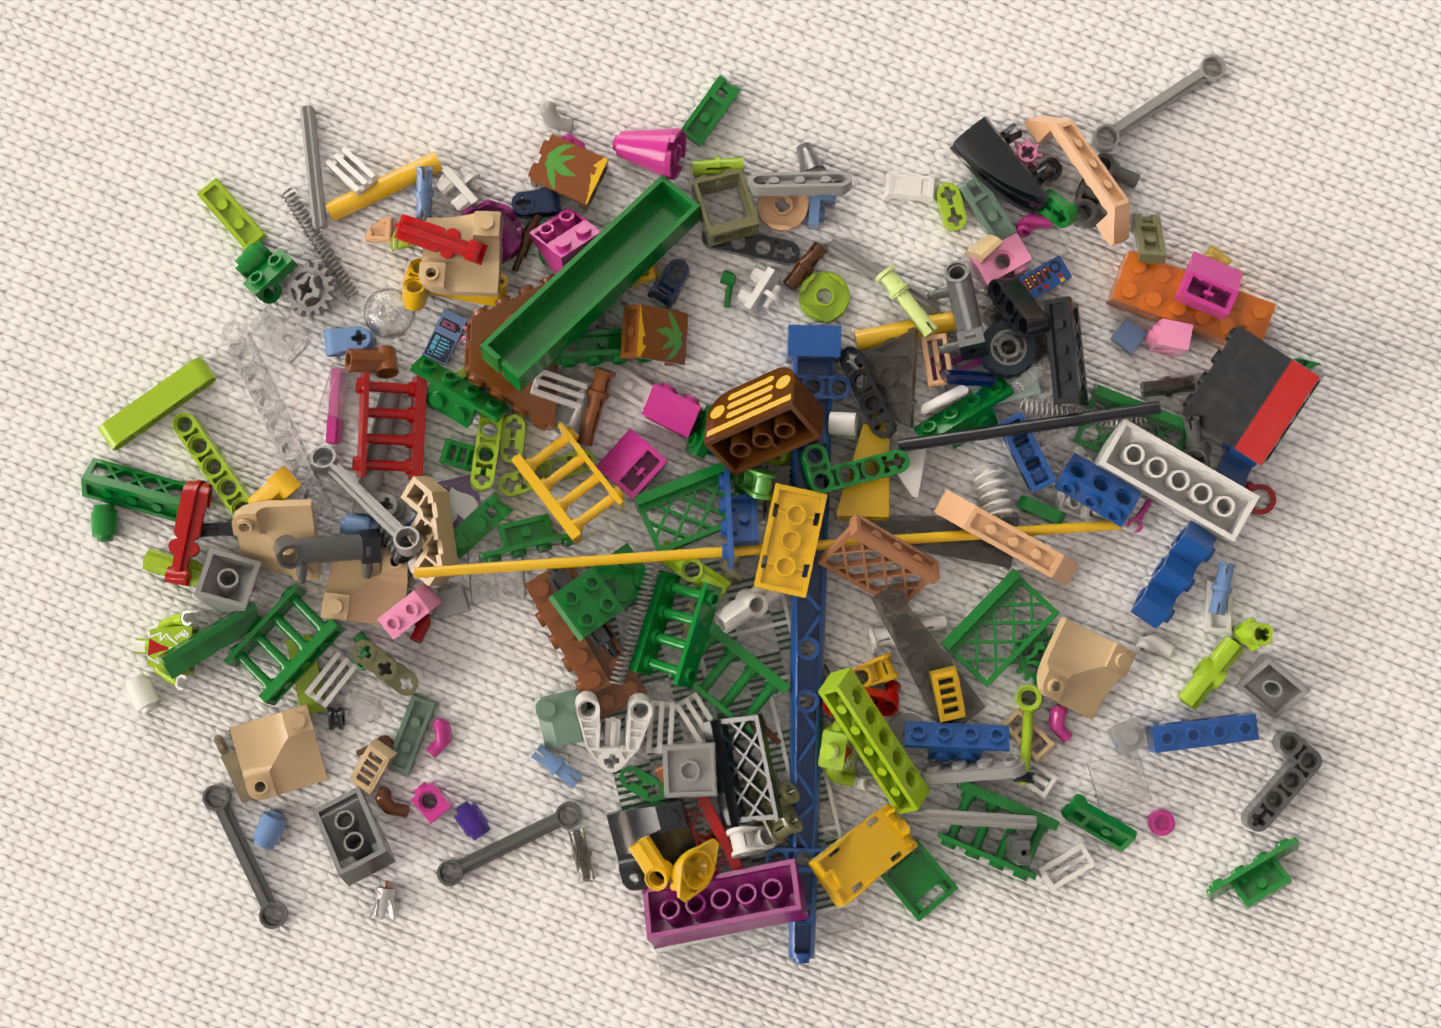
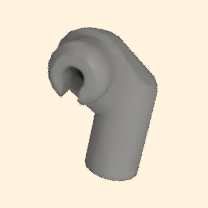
[540,101,574,132]

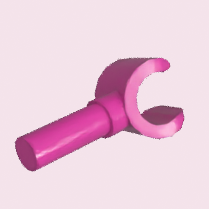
[1126,499,1152,533]

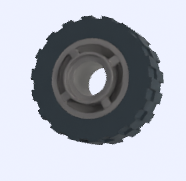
[979,319,1037,379]

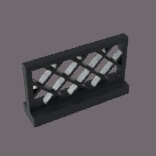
[1043,296,1089,406]
[702,713,783,826]

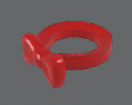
[1245,481,1276,515]

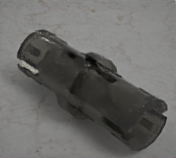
[1140,375,1195,398]
[568,828,595,883]

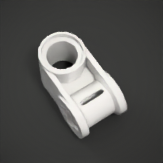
[828,412,859,441]
[726,826,777,858]

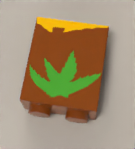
[528,134,609,211]
[620,304,688,366]

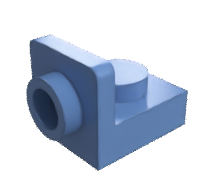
[807,195,836,230]

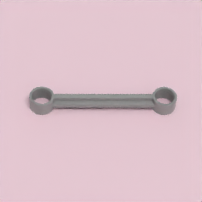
[1092,54,1226,153]
[310,445,422,557]

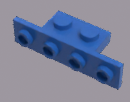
[719,466,759,570]
[904,721,1010,763]

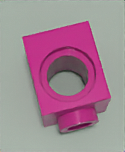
[411,781,454,824]

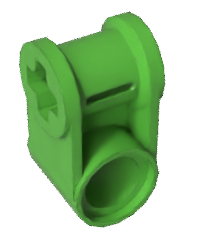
[733,466,777,500]

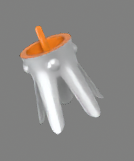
[369,880,396,920]

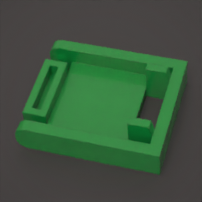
[881,839,958,922]

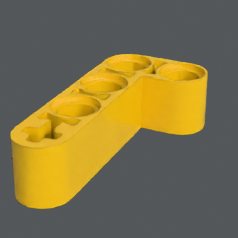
[402,258,508,311]

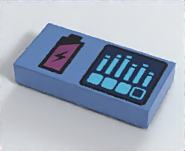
[422,309,468,366]

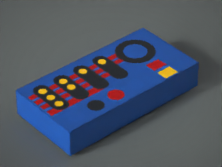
[1018,255,1072,299]

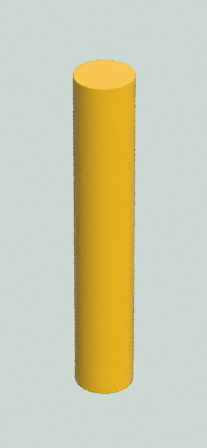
[325,152,443,222]
[853,311,956,351]

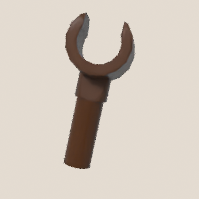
[750,718,782,746]
[356,735,394,757]

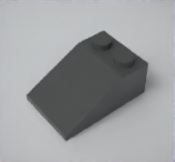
[312,787,396,886]

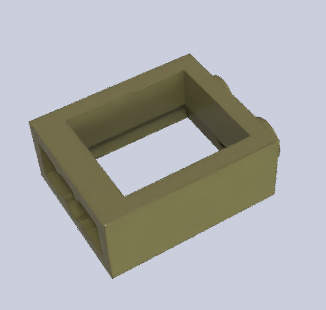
[691,169,760,247]

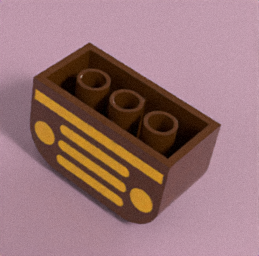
[704,367,824,476]

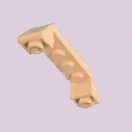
[1024,115,1130,246]
[934,489,1079,586]

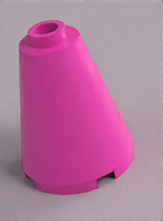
[613,128,687,180]

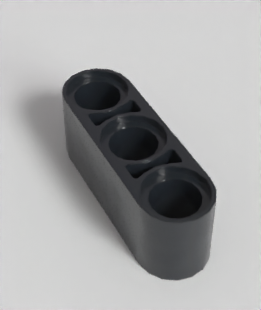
[988,277,1049,338]

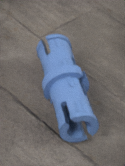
[414,166,434,220]
[1208,561,1235,616]
[531,744,582,789]

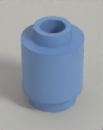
[340,513,379,535]
[254,808,288,850]

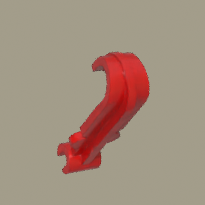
[394,214,488,265]
[164,480,213,587]

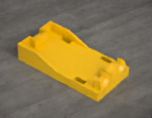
[753,483,828,598]
[808,803,918,907]

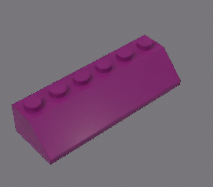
[642,858,809,948]

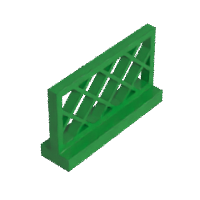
[1073,383,1187,452]
[634,462,745,551]
[941,568,1060,688]

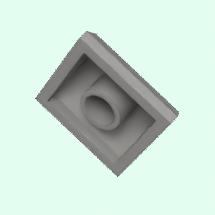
[194,548,261,613]
[1236,655,1311,719]

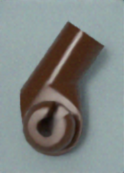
[375,787,410,818]

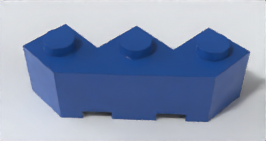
[1130,520,1217,629]

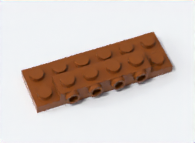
[524,567,648,719]

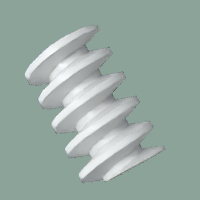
[972,464,1014,519]

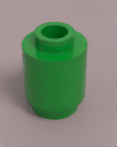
[235,240,273,279]
[91,504,119,542]

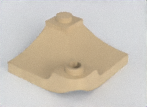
[419,211,504,297]
[232,499,322,581]
[321,547,410,625]
[1037,617,1137,720]
[229,704,328,800]

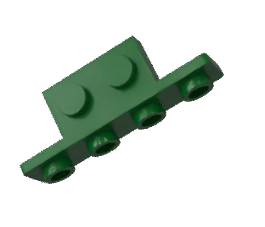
[553,328,652,368]
[410,355,509,428]
[913,378,1014,449]
[478,514,583,563]
[1206,837,1299,910]

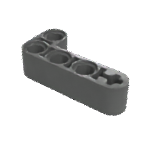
[1241,730,1322,832]

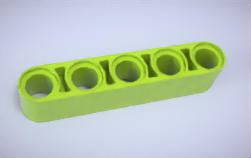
[98,356,217,451]
[172,412,251,516]

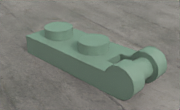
[957,175,1017,241]

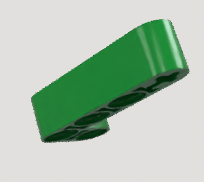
[800,444,910,494]

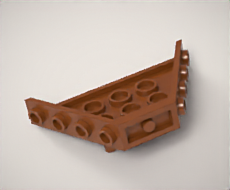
[464,274,558,431]

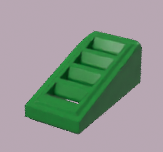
[439,438,493,476]

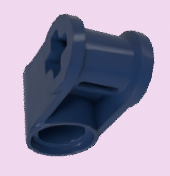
[511,187,562,219]
[647,259,690,310]

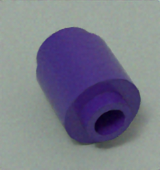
[453,800,491,841]

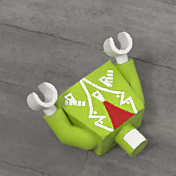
[134,610,200,691]
[818,719,873,792]

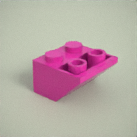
[529,207,601,273]
[1173,251,1242,320]
[642,382,702,439]
[596,428,668,501]

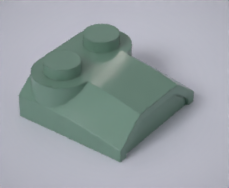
[534,689,590,749]

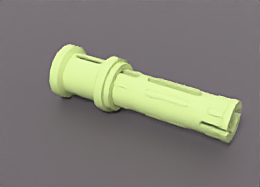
[875,265,938,338]

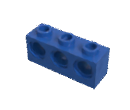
[996,412,1057,493]
[1054,452,1142,527]

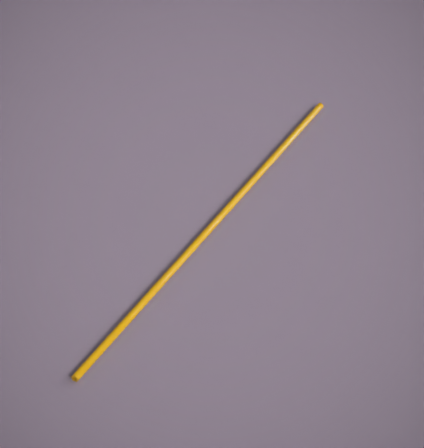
[414,520,1122,578]

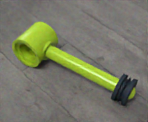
[1013,685,1044,785]

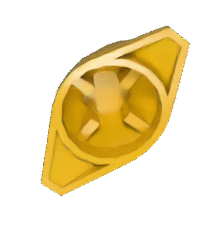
[670,838,719,903]

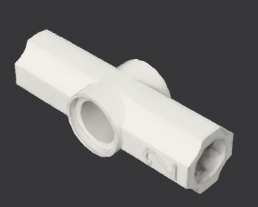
[714,587,785,634]

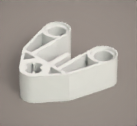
[575,691,653,773]

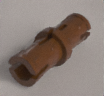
[783,241,827,291]

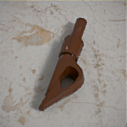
[512,214,541,272]

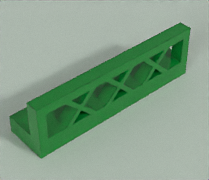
[81,458,186,522]
[157,601,261,679]

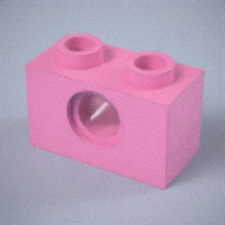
[969,233,1032,289]
[1145,319,1193,357]
[377,583,442,640]

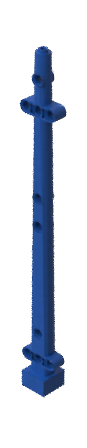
[765,325,851,964]

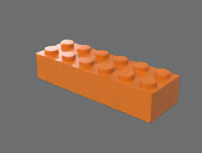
[1106,250,1276,347]

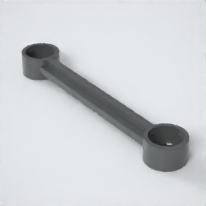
[202,783,288,929]
[437,801,582,886]

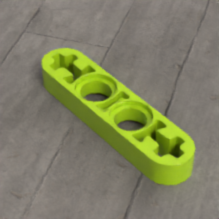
[470,394,505,492]
[499,449,596,497]

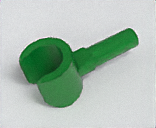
[720,270,736,308]

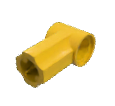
[248,465,302,504]
[629,835,673,891]

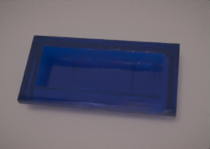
[939,369,997,387]

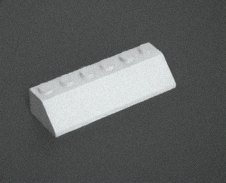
[1093,419,1260,542]

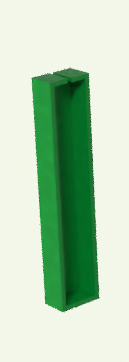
[480,175,700,392]

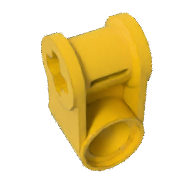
[852,652,900,688]

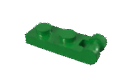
[681,75,742,148]
[454,491,513,559]
[1061,794,1137,852]

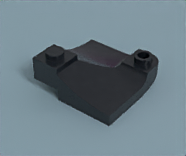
[606,798,697,891]

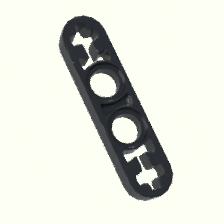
[702,225,800,266]
[839,346,897,439]

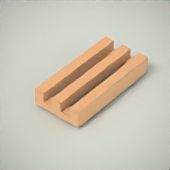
[920,333,954,389]

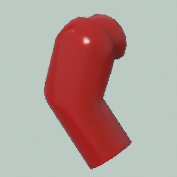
[410,614,431,644]

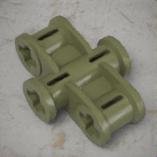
[352,639,418,696]
[744,768,802,844]

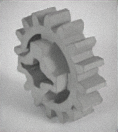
[282,261,339,318]

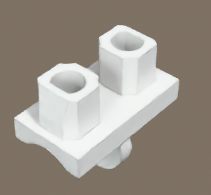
[435,165,481,214]
[737,267,783,317]

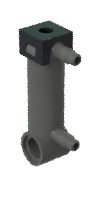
[927,260,989,361]
[273,529,381,584]

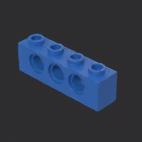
[1145,712,1259,753]

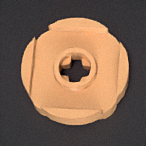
[757,195,808,232]

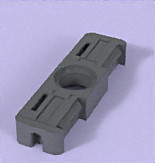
[1005,833,1031,865]

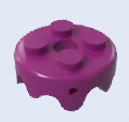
[461,200,523,264]

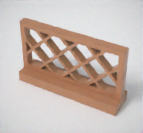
[817,513,940,610]

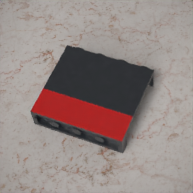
[1182,325,1325,465]

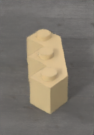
[400,476,458,587]

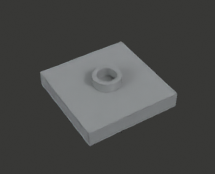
[662,742,718,798]

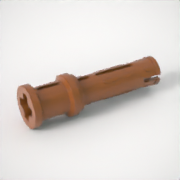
[576,367,616,447]

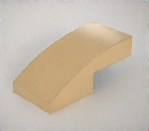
[964,234,1003,264]

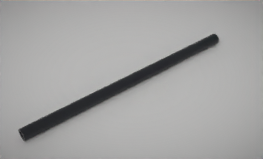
[898,401,1161,452]

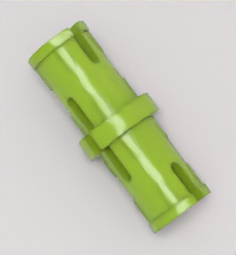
[692,156,744,177]

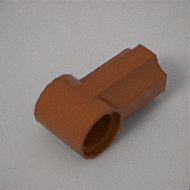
[345,345,399,379]

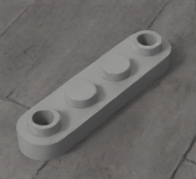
[748,171,852,197]
[921,756,1026,785]

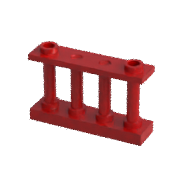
[352,372,427,480]

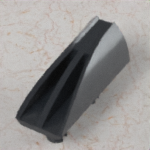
[950,116,1055,214]

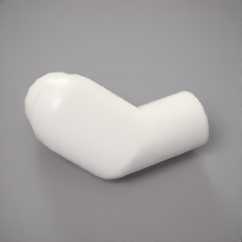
[1135,634,1175,657]

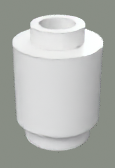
[125,674,161,714]

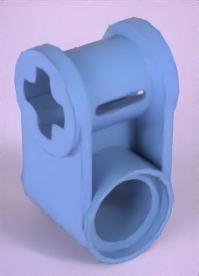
[323,326,376,357]

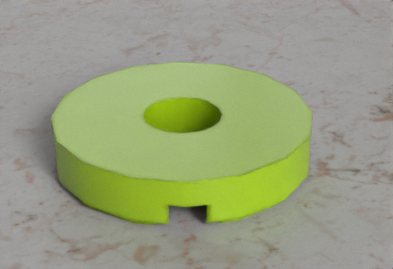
[799,271,850,323]

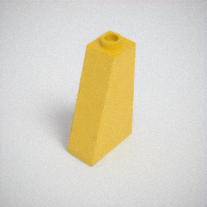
[835,421,889,521]

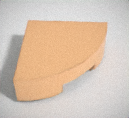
[365,216,394,243]

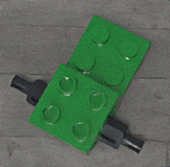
[547,543,655,659]

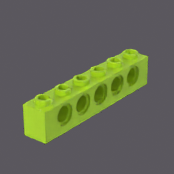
[818,667,930,814]

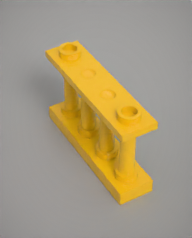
[511,422,626,545]

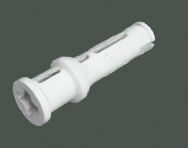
[867,613,947,651]

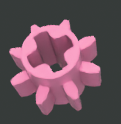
[1014,138,1043,169]

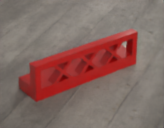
[674,796,744,875]

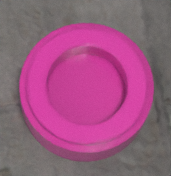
[1147,809,1175,836]

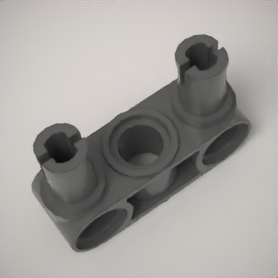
[1072,153,1140,229]

